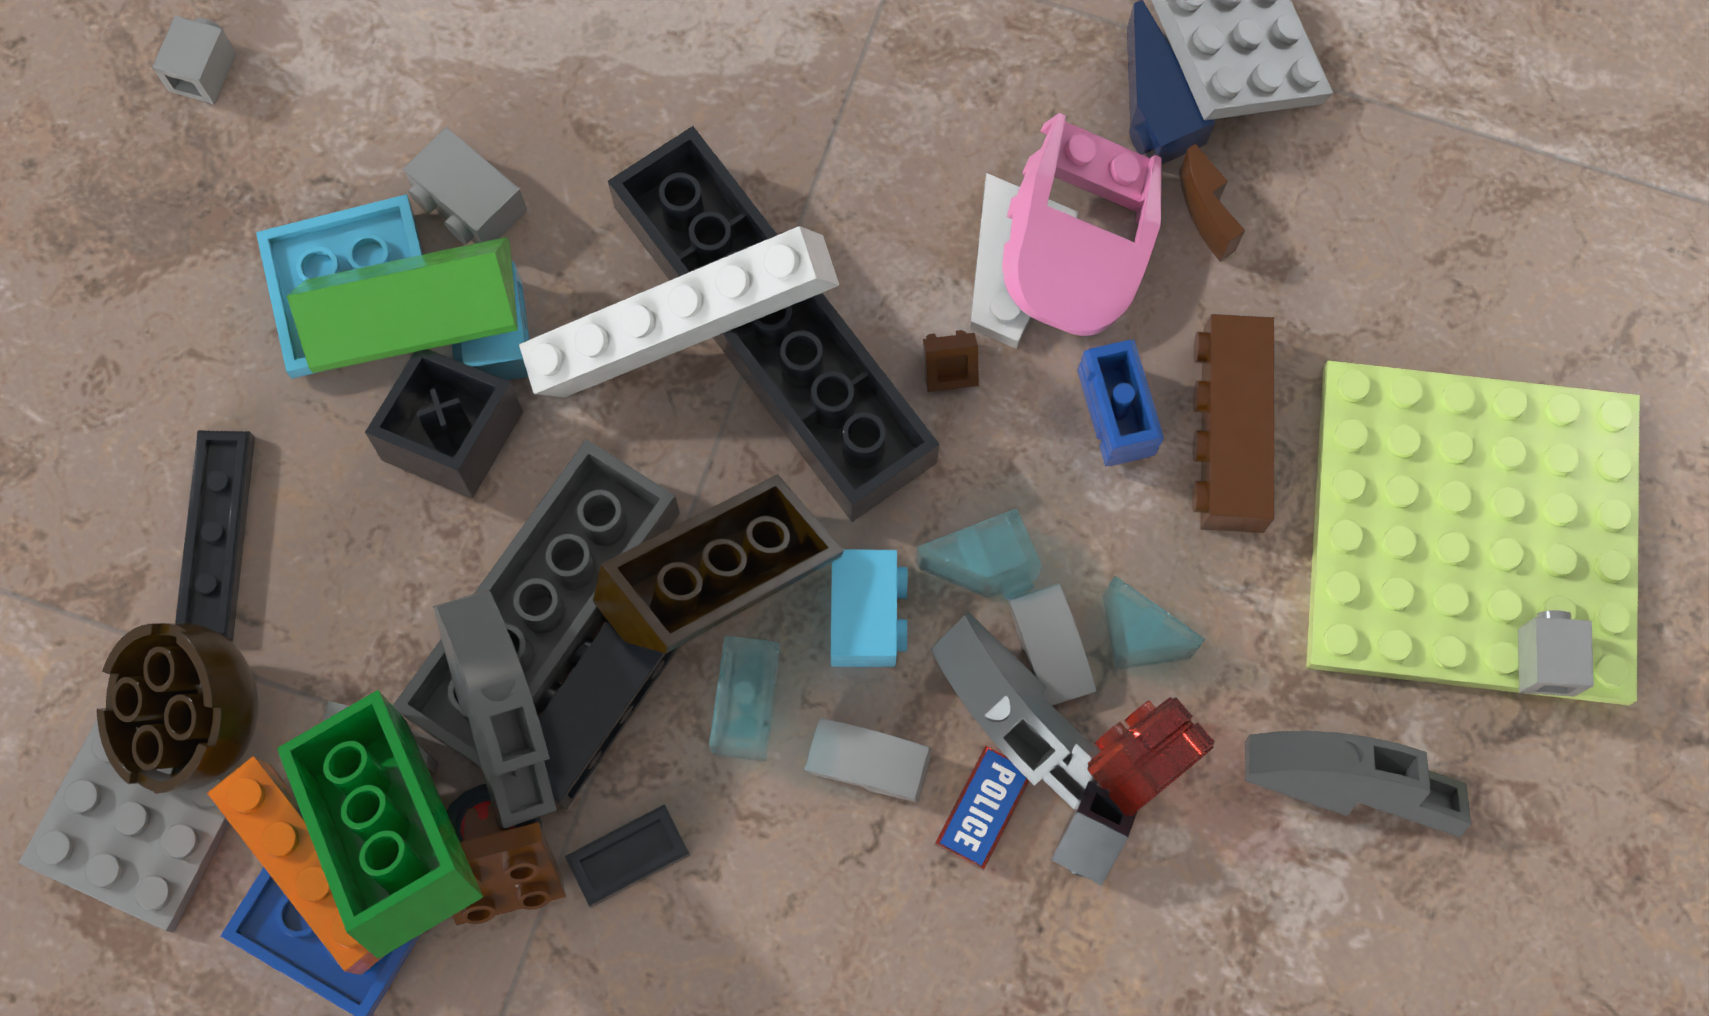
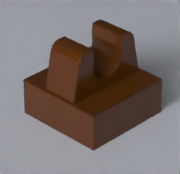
[923,330,979,392]

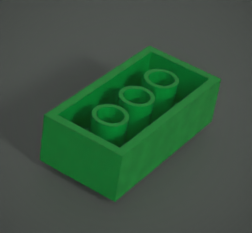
[277,690,483,959]

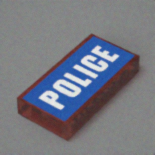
[934,745,1029,871]

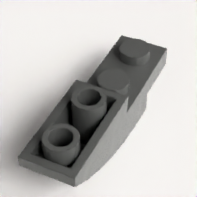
[433,590,557,829]
[931,612,1121,809]
[1245,731,1471,837]

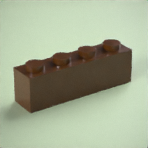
[1192,314,1274,533]

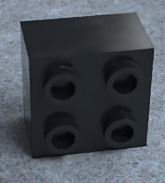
[365,349,523,498]

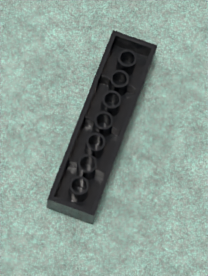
[608,126,940,522]

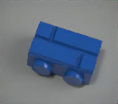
[1077,340,1164,467]

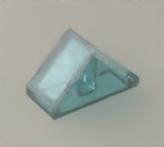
[1102,576,1205,670]

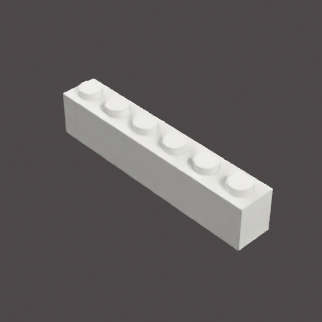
[519,226,840,398]

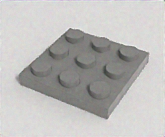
[1152,0,1333,120]
[19,719,234,933]

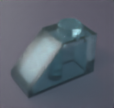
[915,508,1042,599]

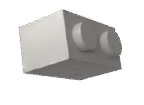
[403,127,527,245]

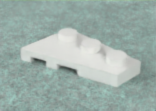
[970,173,1079,349]

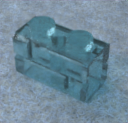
[709,636,781,761]

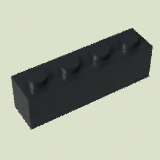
[538,615,680,810]

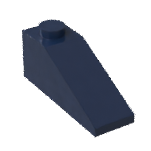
[1127,0,1215,165]

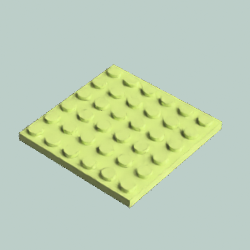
[1306,361,1640,705]

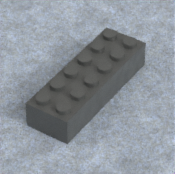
[393,439,680,770]

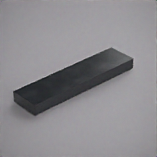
[175,430,255,641]

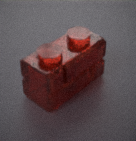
[1087,697,1215,816]

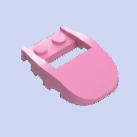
[1002,113,1161,336]

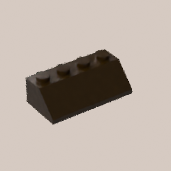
[593,474,844,654]

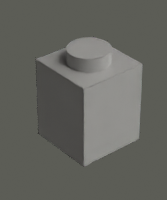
[152,16,236,104]
[1518,610,1594,697]

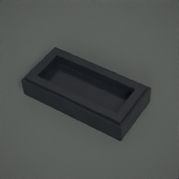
[565,804,691,908]

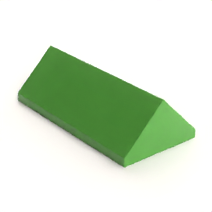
[287,237,518,373]

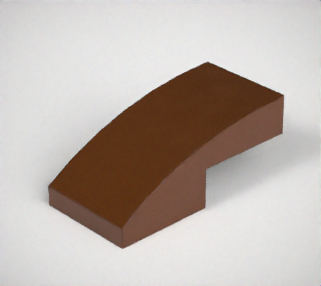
[1179,144,1245,262]

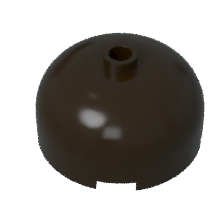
[97,623,258,794]

